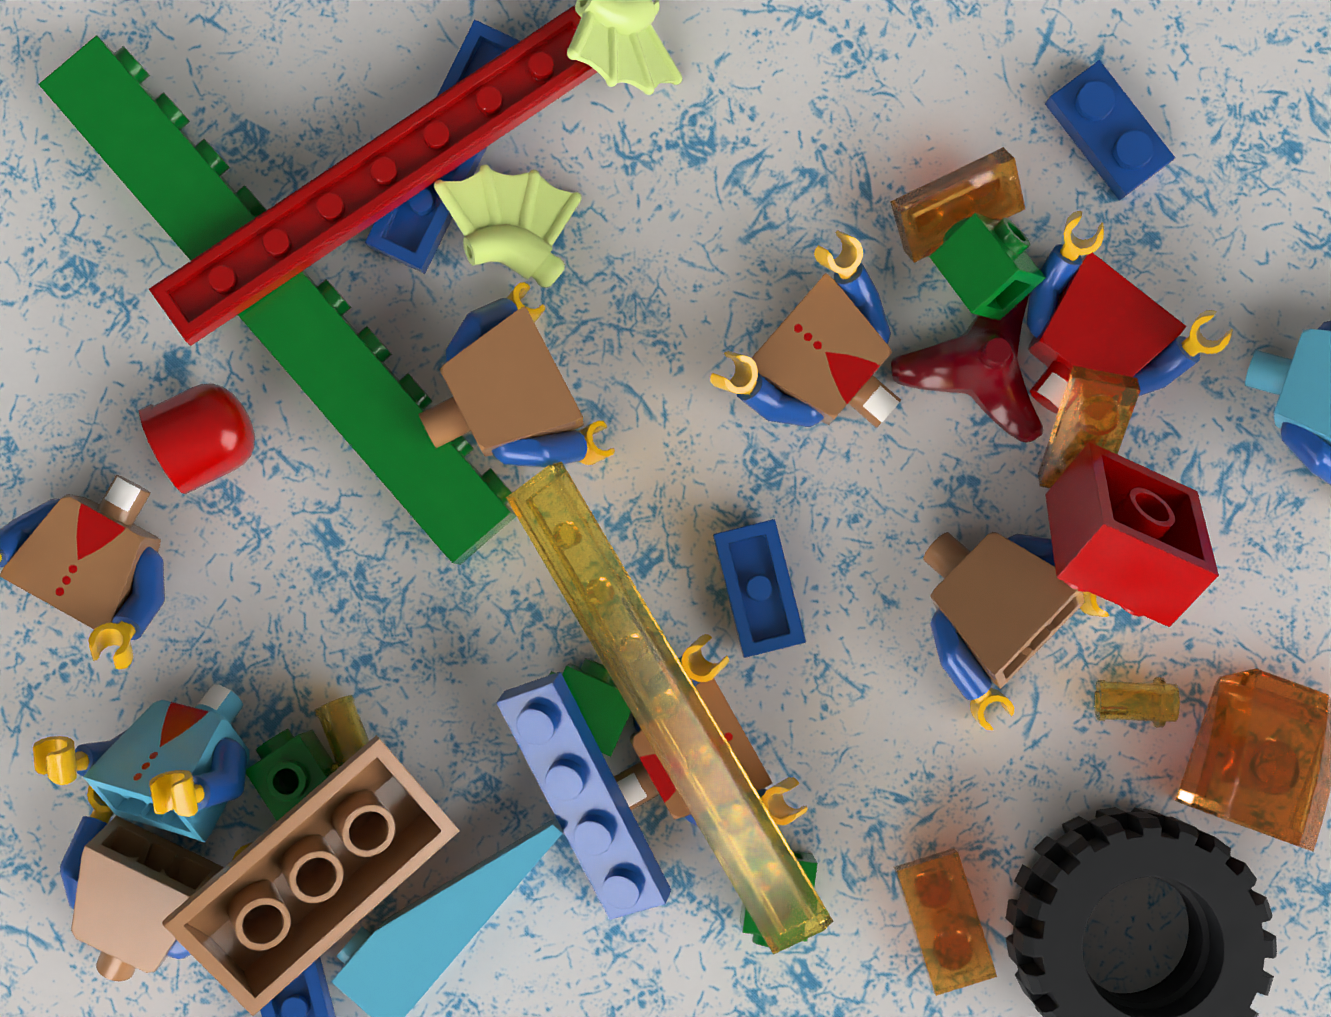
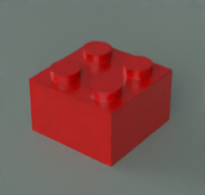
[1045,442,1219,627]

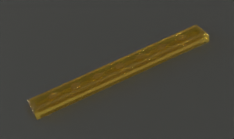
[506,461,834,955]

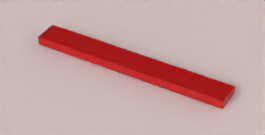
[149,5,597,346]

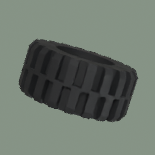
[1005,807,1277,1017]

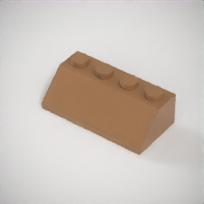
[162,735,460,1016]

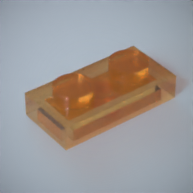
[890,147,1025,263]
[1038,366,1141,488]
[893,848,997,996]

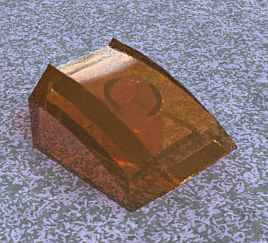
[1175,668,1331,852]

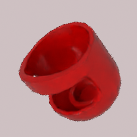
[138,383,255,494]

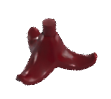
[891,294,1044,443]

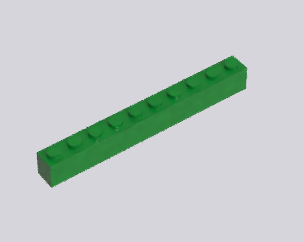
[38,35,517,565]

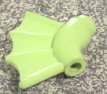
[567,0,682,95]
[434,164,581,288]

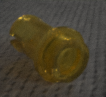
[1094,677,1180,728]
[314,695,369,772]

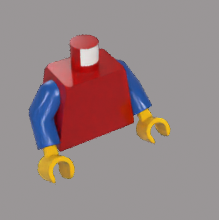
[1026,211,1233,414]

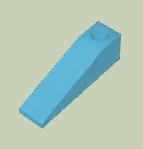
[331,817,563,1017]

